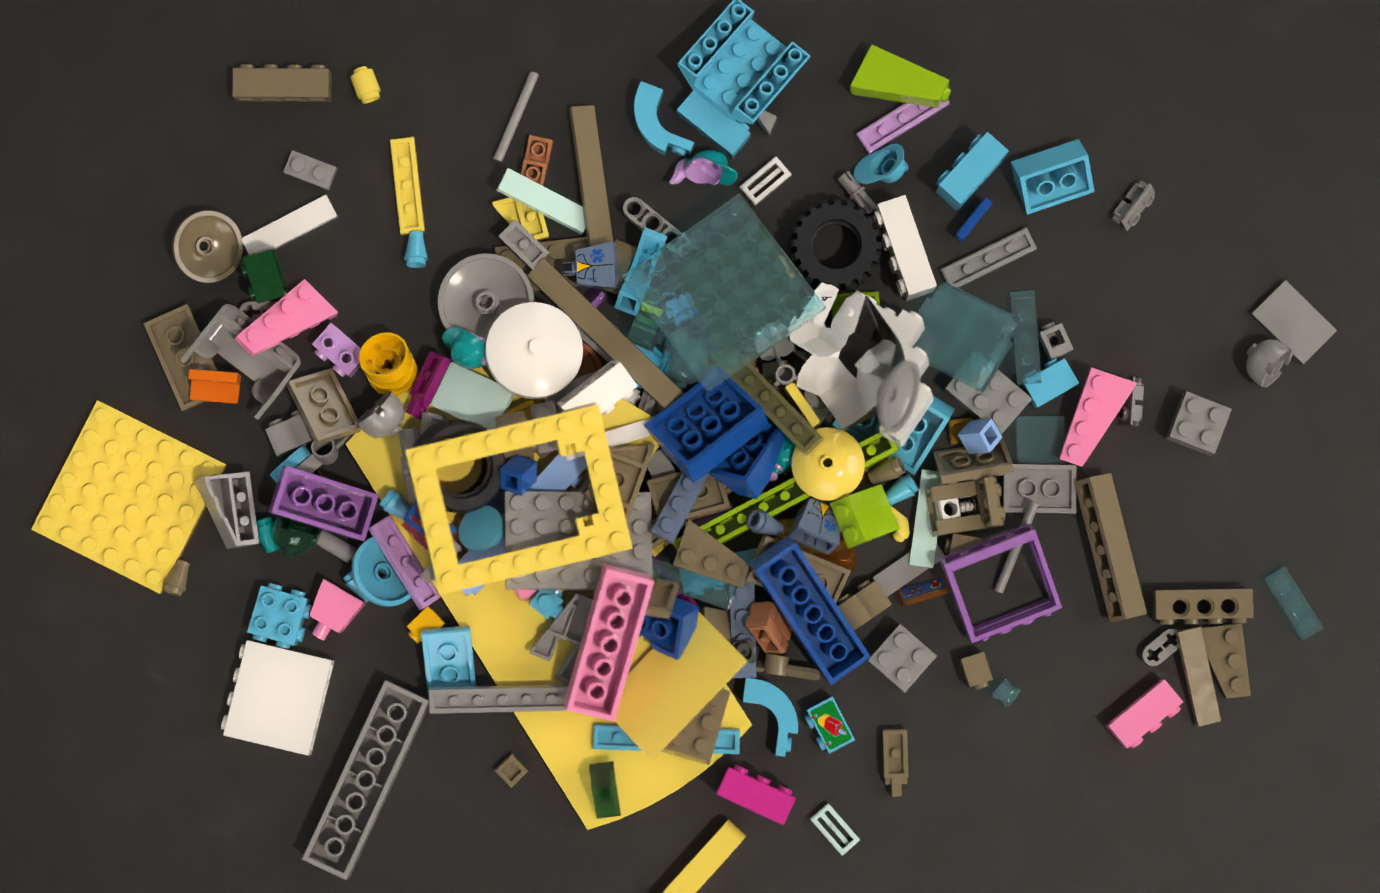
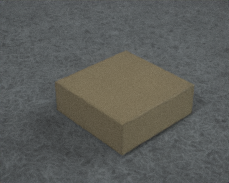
[494,754,529,788]

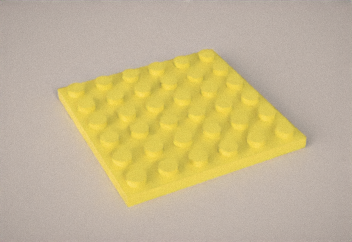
[31,400,227,594]

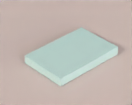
[430,362,514,430]

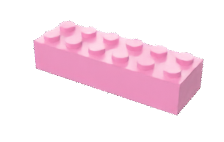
[564,563,654,721]

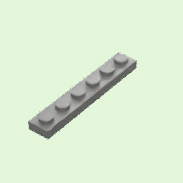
[429,684,569,714]

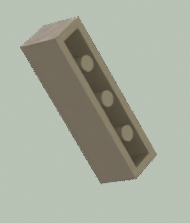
[232,64,332,102]

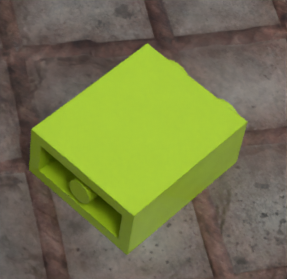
[830,484,900,549]

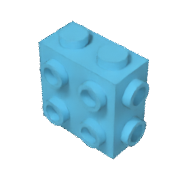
[247,583,312,649]

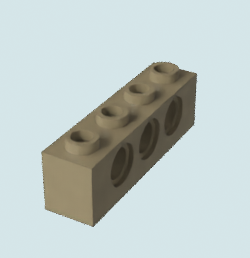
[1152,589,1254,625]

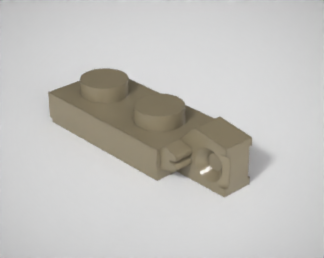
[882,729,909,797]

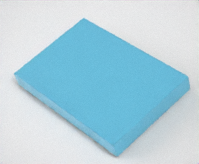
[421,626,477,698]

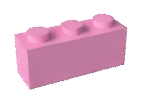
[1105,679,1183,749]

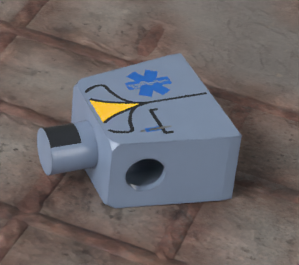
[562,241,619,290]
[788,498,840,555]

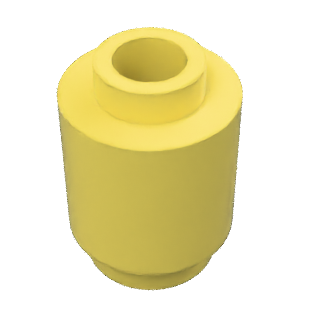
[350,66,381,104]

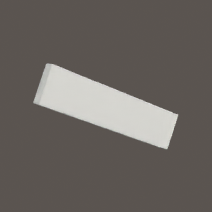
[242,195,338,254]

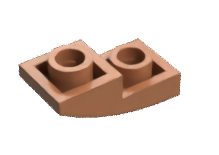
[521,135,554,186]

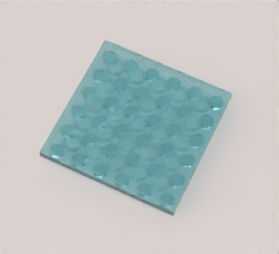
[622,193,826,393]

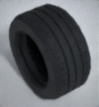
[409,420,506,513]

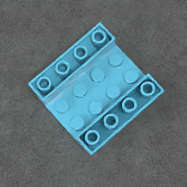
[677,0,811,124]

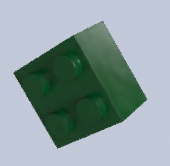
[240,246,289,304]

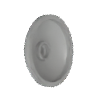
[877,360,920,433]

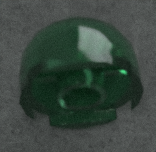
[272,516,322,557]

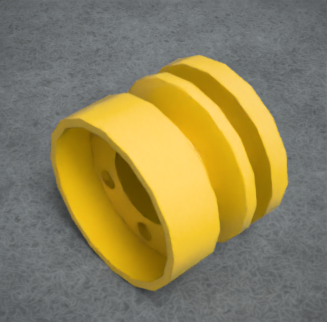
[359,332,418,396]

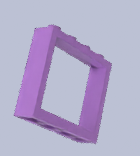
[939,523,1062,643]

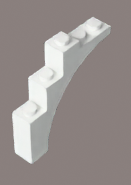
[867,295,934,448]

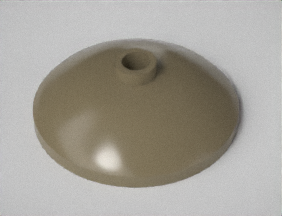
[172,210,243,283]

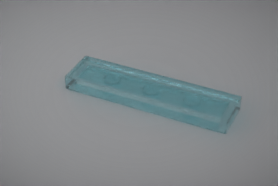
[1010,290,1042,385]

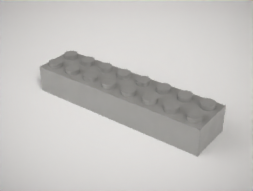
[302,680,429,880]

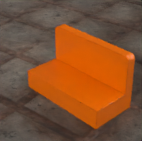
[188,369,241,404]

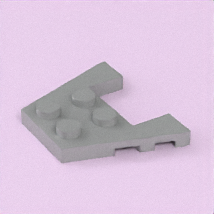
[530,593,593,661]

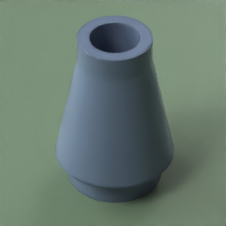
[747,510,784,537]

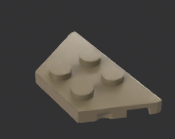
[585,444,655,523]

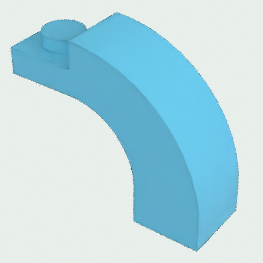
[634,81,694,156]
[614,227,668,317]
[743,678,798,757]

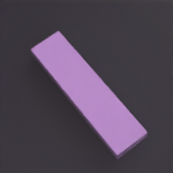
[856,100,950,155]
[368,515,441,610]

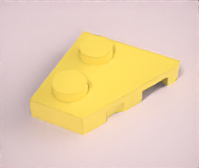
[492,197,549,241]

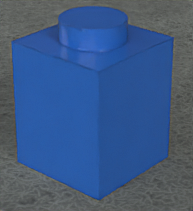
[500,454,537,496]

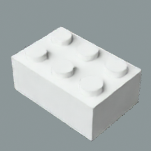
[556,359,637,415]

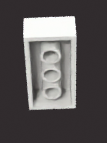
[873,195,937,301]

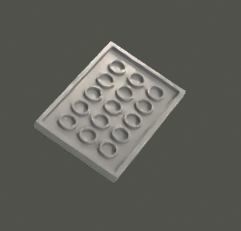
[504,491,653,590]

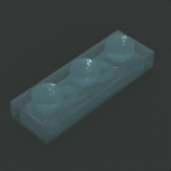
[1263,566,1323,641]

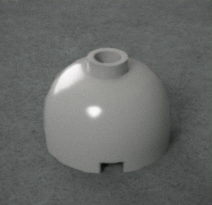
[1246,339,1293,388]
[357,391,405,438]

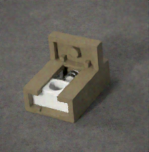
[925,476,1005,537]

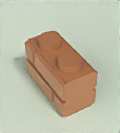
[745,601,792,654]

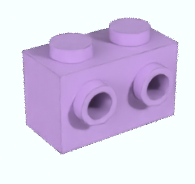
[312,323,361,378]

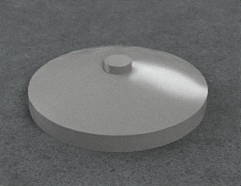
[438,254,535,339]

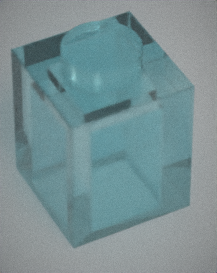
[627,310,667,352]

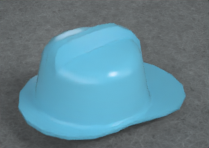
[854,144,909,184]

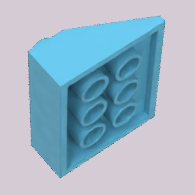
[833,396,955,475]

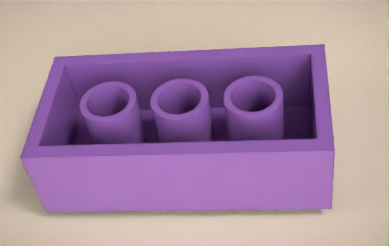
[268,466,379,541]

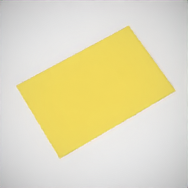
[614,612,748,761]

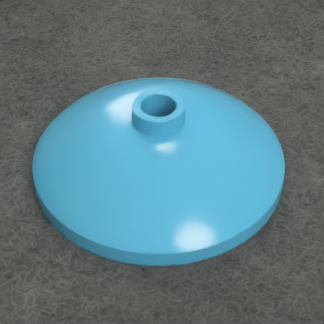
[352,537,417,607]

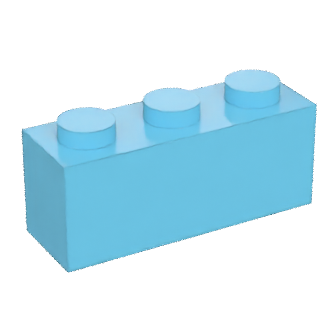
[677,90,751,159]

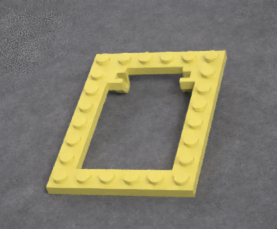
[405,405,633,595]

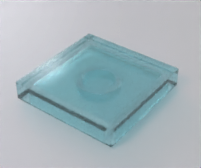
[1016,416,1065,465]

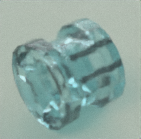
[991,678,1021,708]

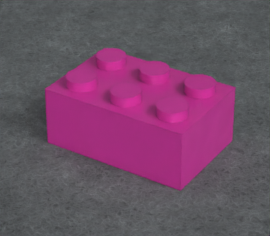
[716,764,796,825]

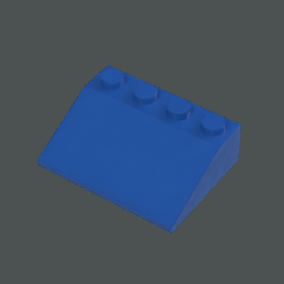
[644,368,769,483]

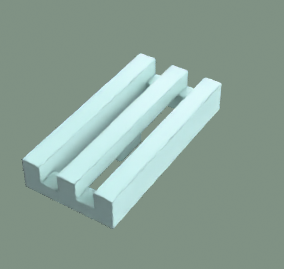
[810,803,860,856]

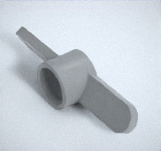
[295,434,354,474]

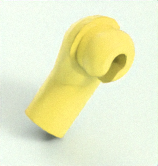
[891,506,910,542]

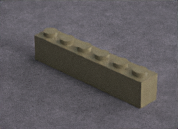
[1074,473,1147,623]

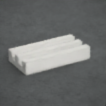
[740,157,792,206]

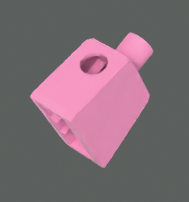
[309,579,366,641]

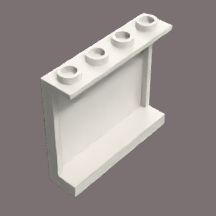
[221,640,334,756]

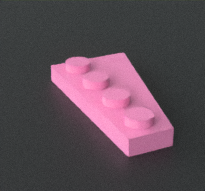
[235,279,338,357]
[1059,367,1137,467]

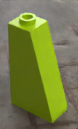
[850,45,951,108]

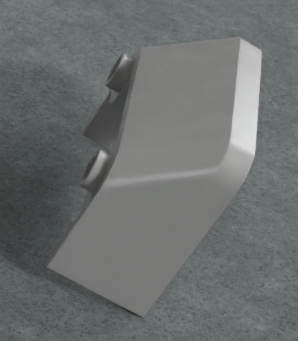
[180,304,301,420]

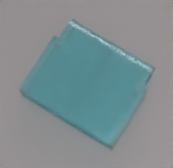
[913,282,1019,393]

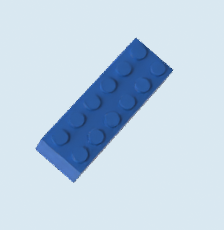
[748,535,871,685]

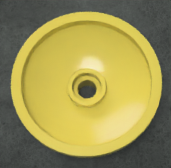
[792,428,865,501]

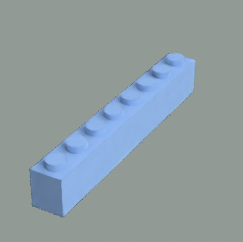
[458,454,588,596]

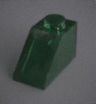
[589,761,621,819]

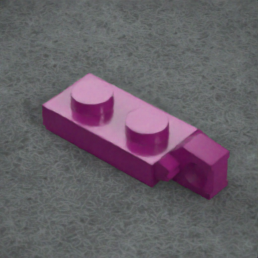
[405,351,451,420]

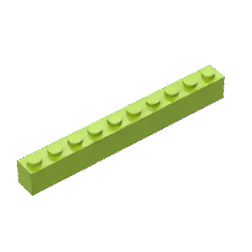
[673,432,899,551]

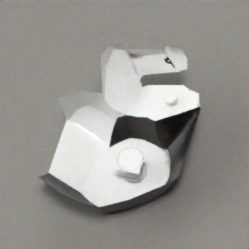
[788,283,905,433]

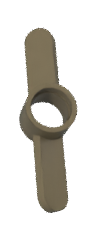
[756,654,821,680]

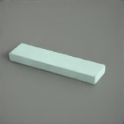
[496,168,586,234]
[909,469,944,569]

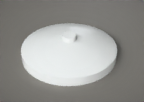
[485,302,583,399]

